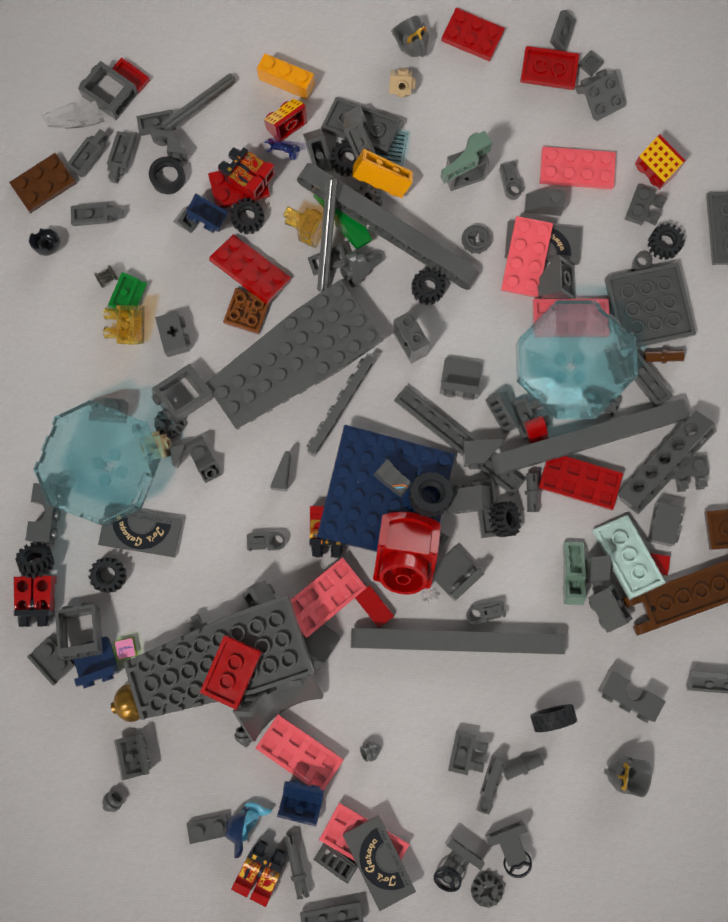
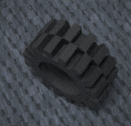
[330,139,357,176]
[230,198,265,235]
[648,223,685,260]
[411,268,445,305]
[489,501,522,537]
[15,542,54,579]
[88,557,127,593]

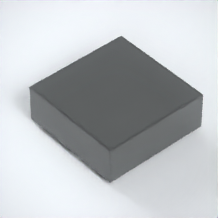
[578,50,604,77]

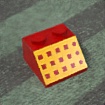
[264,98,307,144]
[635,134,686,190]

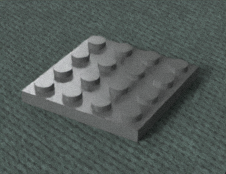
[604,262,696,351]

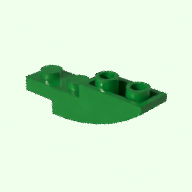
[313,194,372,250]

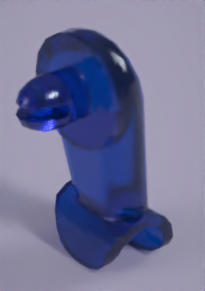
[264,138,300,160]

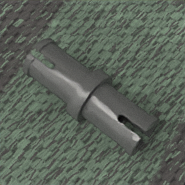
[525,473,540,512]
[503,753,544,781]

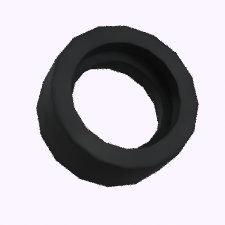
[148,156,185,195]

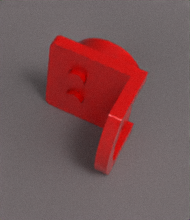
[373,512,441,595]

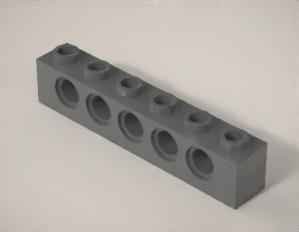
[618,410,717,514]

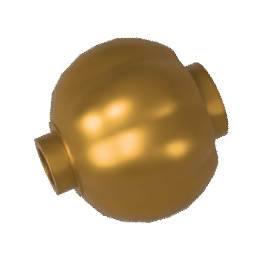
[111,684,140,722]

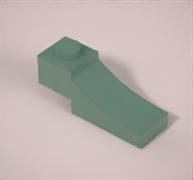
[440,130,492,184]
[563,542,586,605]

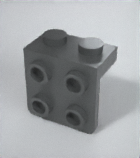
[575,69,626,121]
[439,357,482,400]
[302,624,340,670]

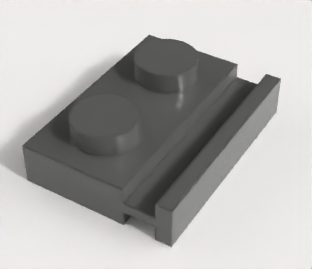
[27,637,75,685]

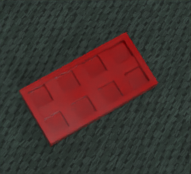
[209,234,291,304]
[538,456,623,511]

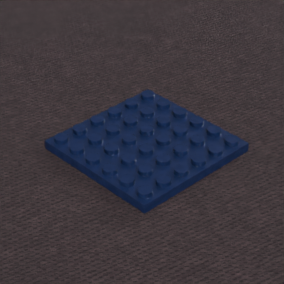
[316,425,455,552]

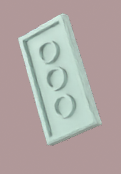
[592,514,666,600]

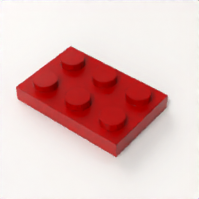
[441,8,505,62]
[520,46,579,90]
[208,171,270,209]
[199,635,262,710]

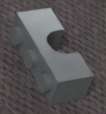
[25,483,63,544]
[598,670,666,723]

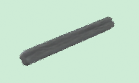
[162,73,236,130]

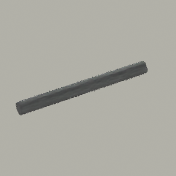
[317,178,338,292]

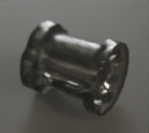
[94,265,118,288]

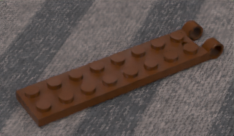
[622,560,728,636]

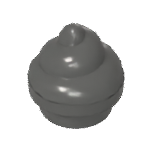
[235,726,252,747]
[360,741,381,762]
[102,791,123,812]

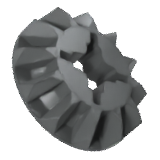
[461,225,491,254]
[154,409,185,438]
[471,873,504,908]

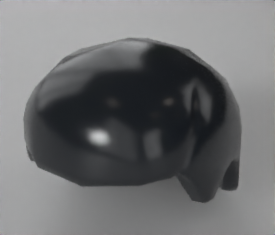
[28,228,60,256]

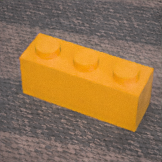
[257,53,315,100]
[353,149,413,199]

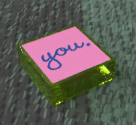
[114,637,138,661]

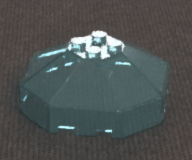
[516,300,638,419]
[33,400,162,526]

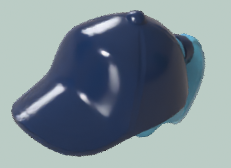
[225,802,272,858]

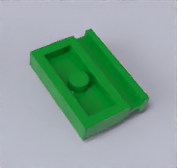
[107,272,147,318]

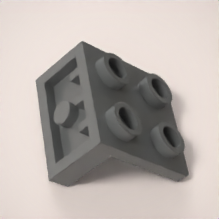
[433,547,484,601]

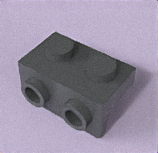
[114,734,151,780]

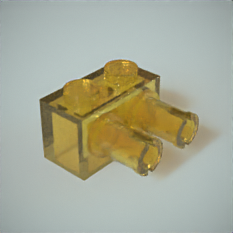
[283,206,323,248]
[103,305,145,345]

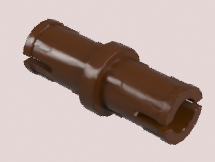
[644,349,684,364]

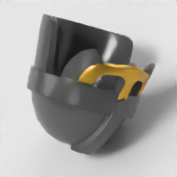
[391,15,430,57]
[604,756,652,797]

